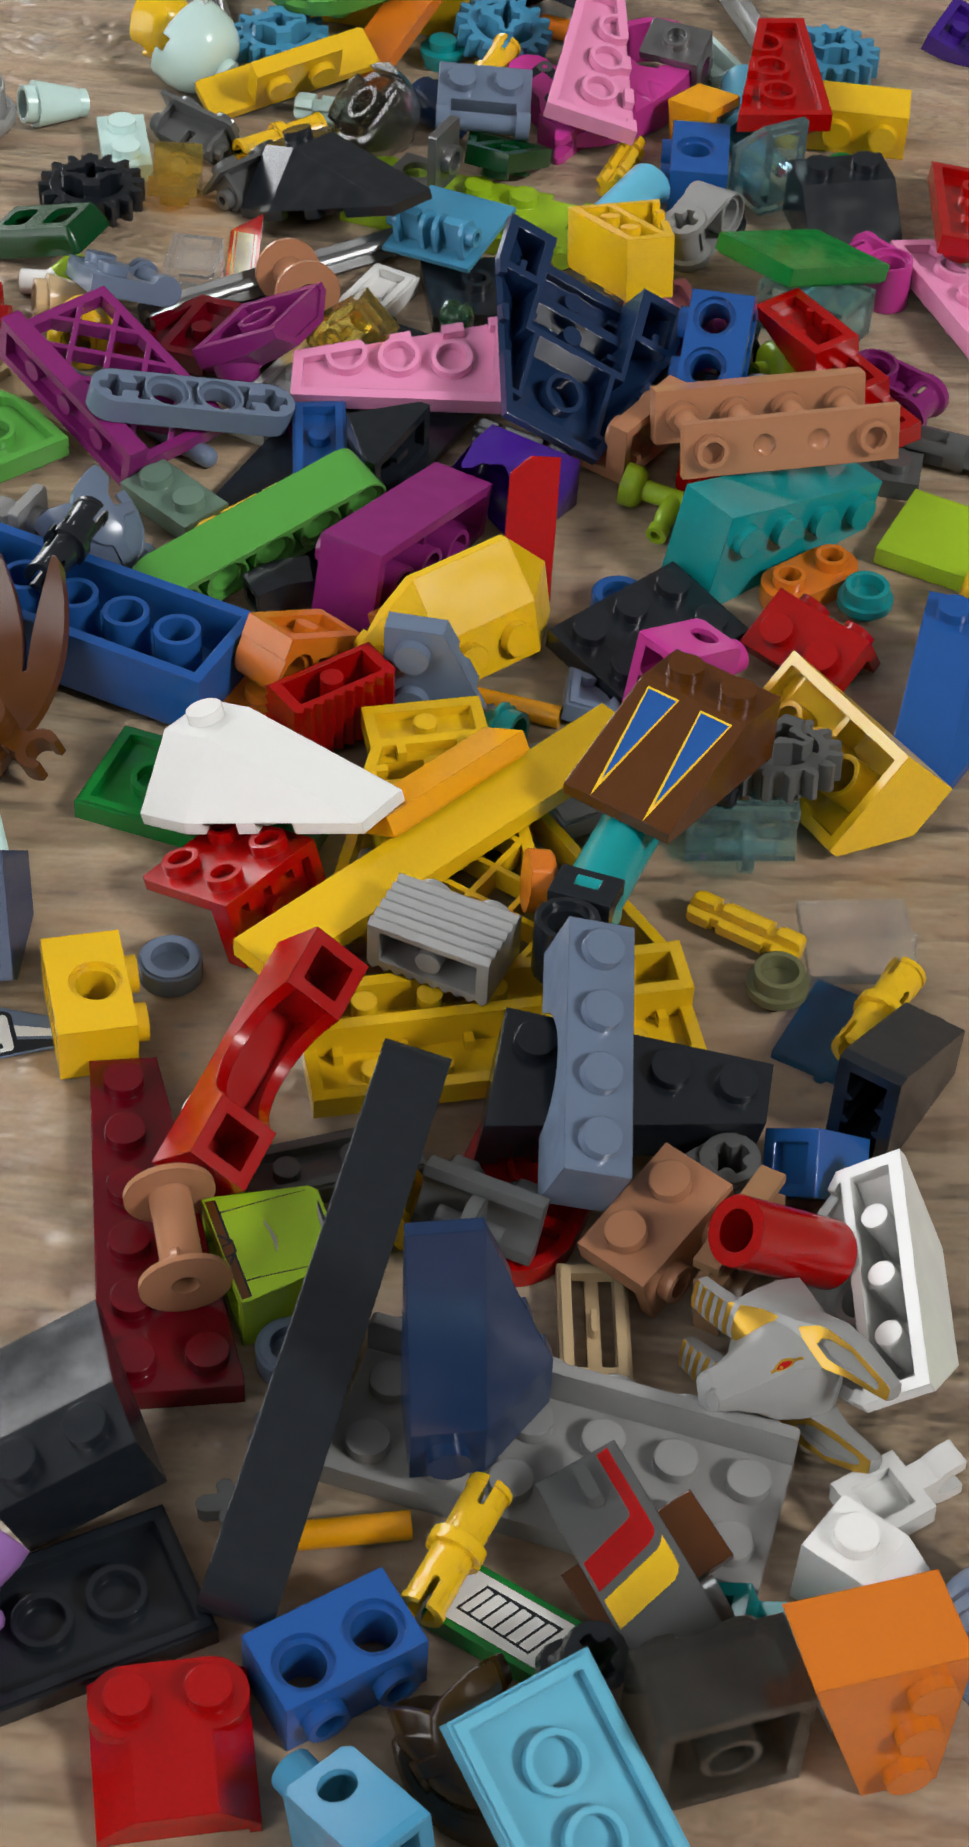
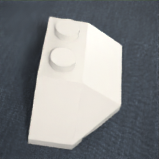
[806,1148,959,1413]

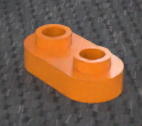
[758,544,858,609]

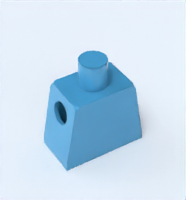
[271,1746,435,1847]

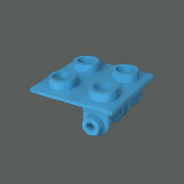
[382,185,516,273]

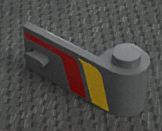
[534,1440,736,1687]

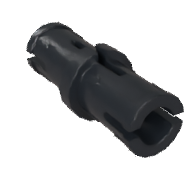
[24,495,108,593]

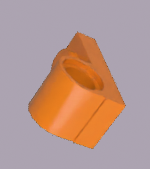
[234,609,360,689]

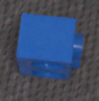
[668,288,758,382]
[241,1567,429,1751]

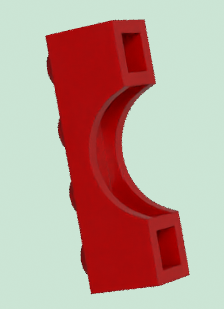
[152,926,369,1197]

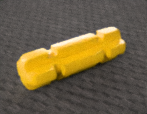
[596,136,646,196]
[686,890,807,959]

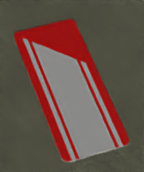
[225,215,264,276]

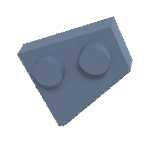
[384,611,496,714]

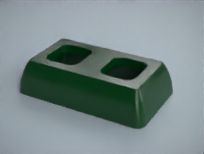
[0,202,110,259]

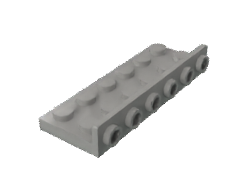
[320,1312,800,1596]

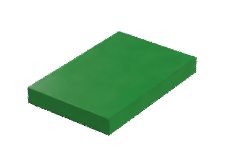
[715,229,890,288]

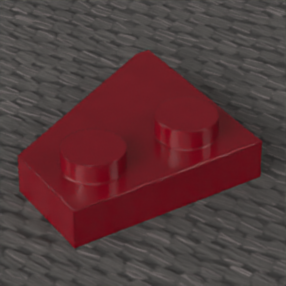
[114,294,242,376]

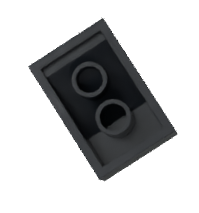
[0,1300,167,1552]

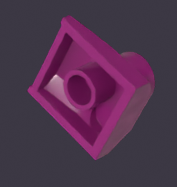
[192,282,326,382]

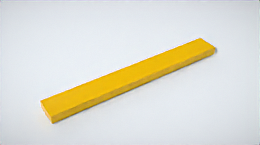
[233,703,615,975]

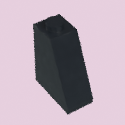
[826,1002,965,1159]

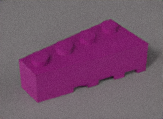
[312,462,493,632]

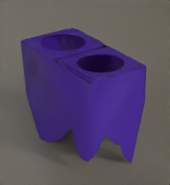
[451,424,580,534]

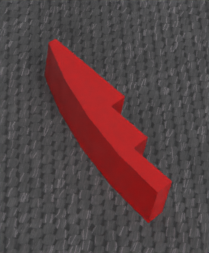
[757,288,921,448]

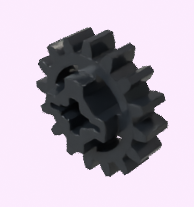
[38,153,146,228]

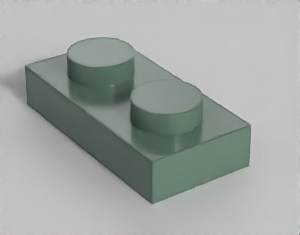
[120,458,229,538]

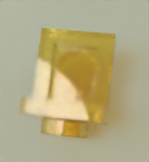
[148,141,203,206]
[306,287,400,347]

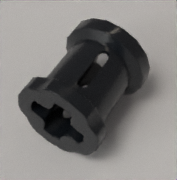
[534,1620,631,1691]

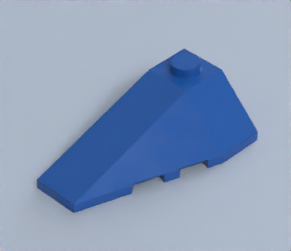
[894,591,969,789]

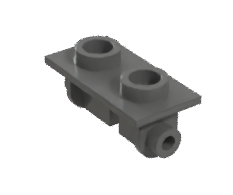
[150,89,243,165]
[201,139,274,212]

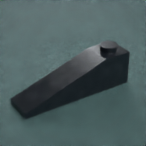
[240,123,432,221]

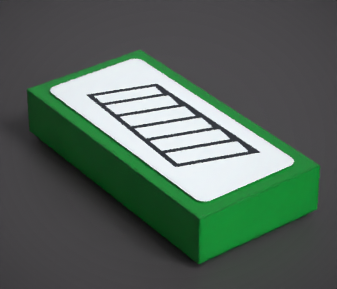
[421,1565,583,1683]

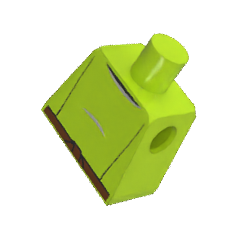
[202,1185,327,1346]

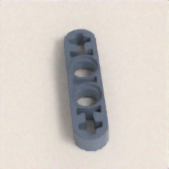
[86,368,295,437]

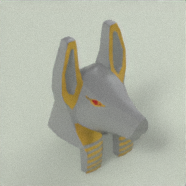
[679,1276,902,1474]

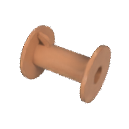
[255,238,340,321]
[122,1163,233,1312]

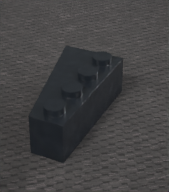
[474,1007,774,1164]

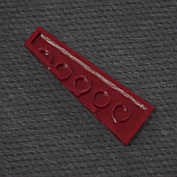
[89,1057,245,1410]

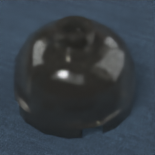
[327,62,421,157]

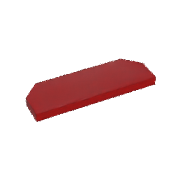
[505,456,561,602]

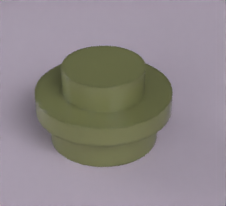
[745,951,810,1011]

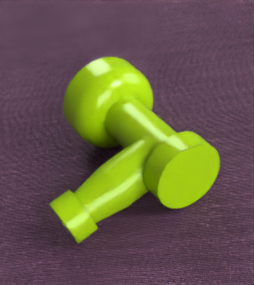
[616,462,684,544]

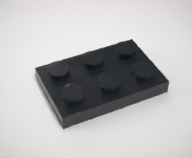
[545,561,749,705]

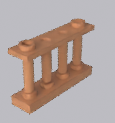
[650,367,900,480]

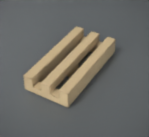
[555,1263,633,1379]

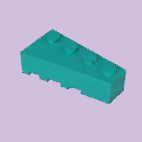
[661,463,883,604]

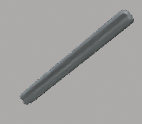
[138,227,402,330]

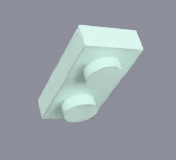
[96,112,153,182]

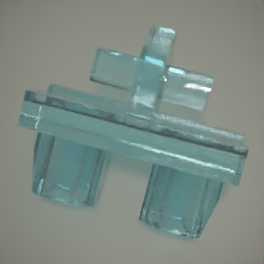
[683,797,801,874]

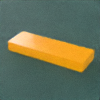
[365,727,530,838]

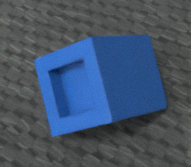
[763,1128,870,1202]

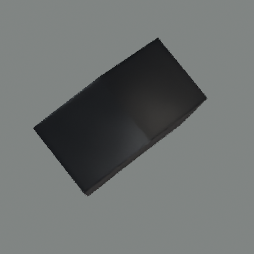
[242,555,314,612]

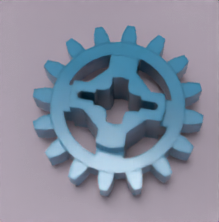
[453,0,552,60]
[233,5,329,63]
[806,24,880,85]

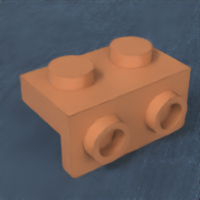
[577,1142,734,1318]

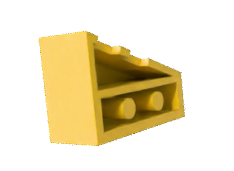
[567,199,675,304]

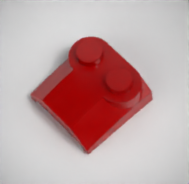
[86,1656,262,1847]

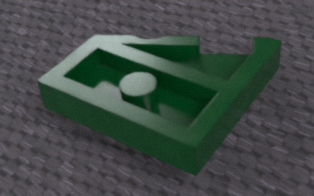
[464,131,552,180]

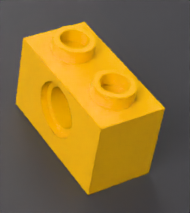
[40,929,150,1080]

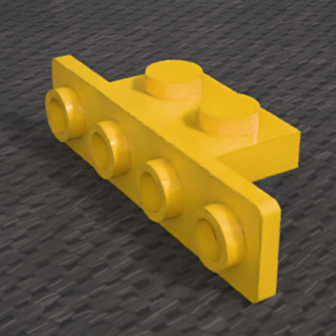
[195,27,379,118]

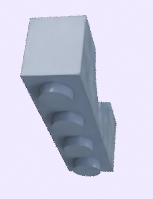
[537,916,635,1212]

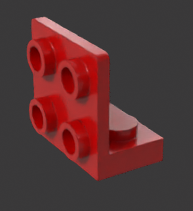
[143,824,326,969]

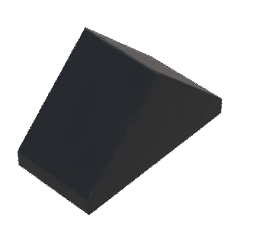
[346,402,430,492]

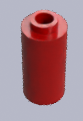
[708,1194,857,1290]

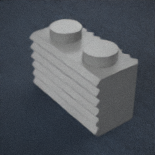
[367,873,522,1006]

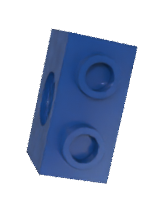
[660,120,730,212]

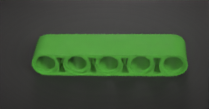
[132,448,387,601]

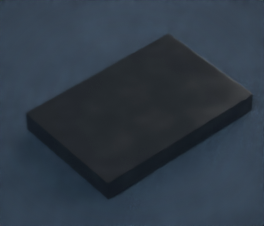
[0,1504,219,1727]

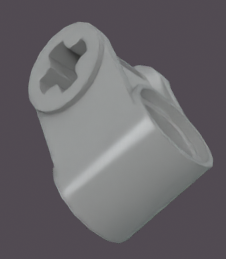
[665,180,745,272]

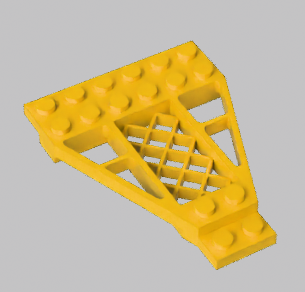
[301,695,707,1119]

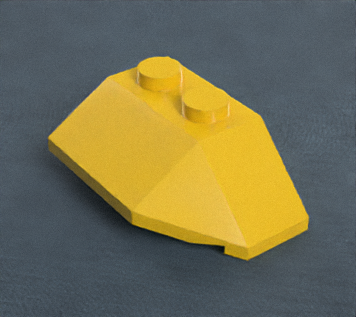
[353,534,550,680]

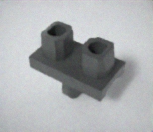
[411,1154,550,1267]

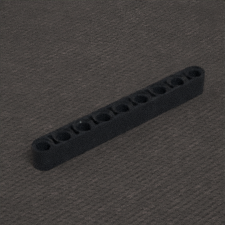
[195,1038,452,1628]

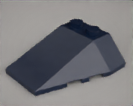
[495,213,681,465]

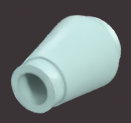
[17,80,90,128]

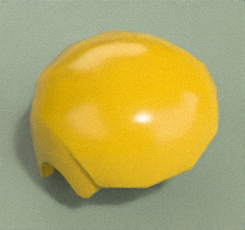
[130,0,189,58]

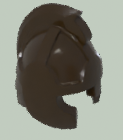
[387,1653,513,1847]

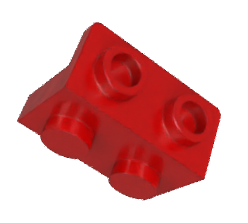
[740,588,881,692]

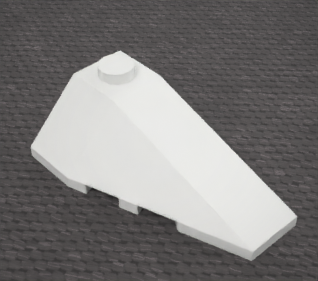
[140,698,405,834]

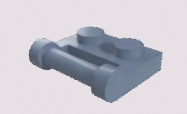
[435,61,533,141]
[66,249,182,307]

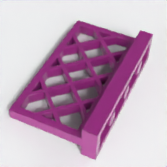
[0,285,224,487]

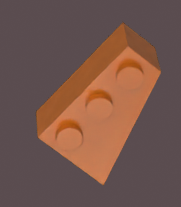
[782,1569,969,1796]

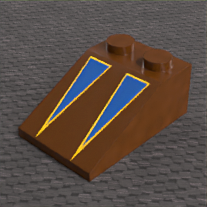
[563,649,781,845]

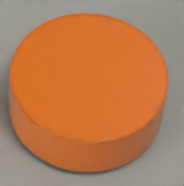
[520,848,557,913]

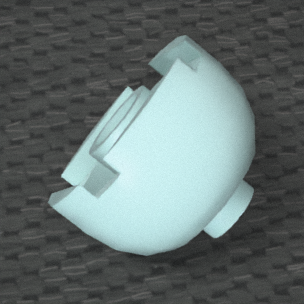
[150,0,240,94]

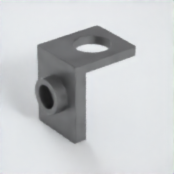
[639,17,713,87]
[392,115,463,188]

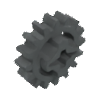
[738,714,843,804]

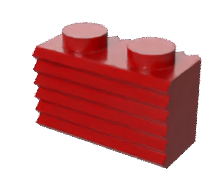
[265,642,395,752]

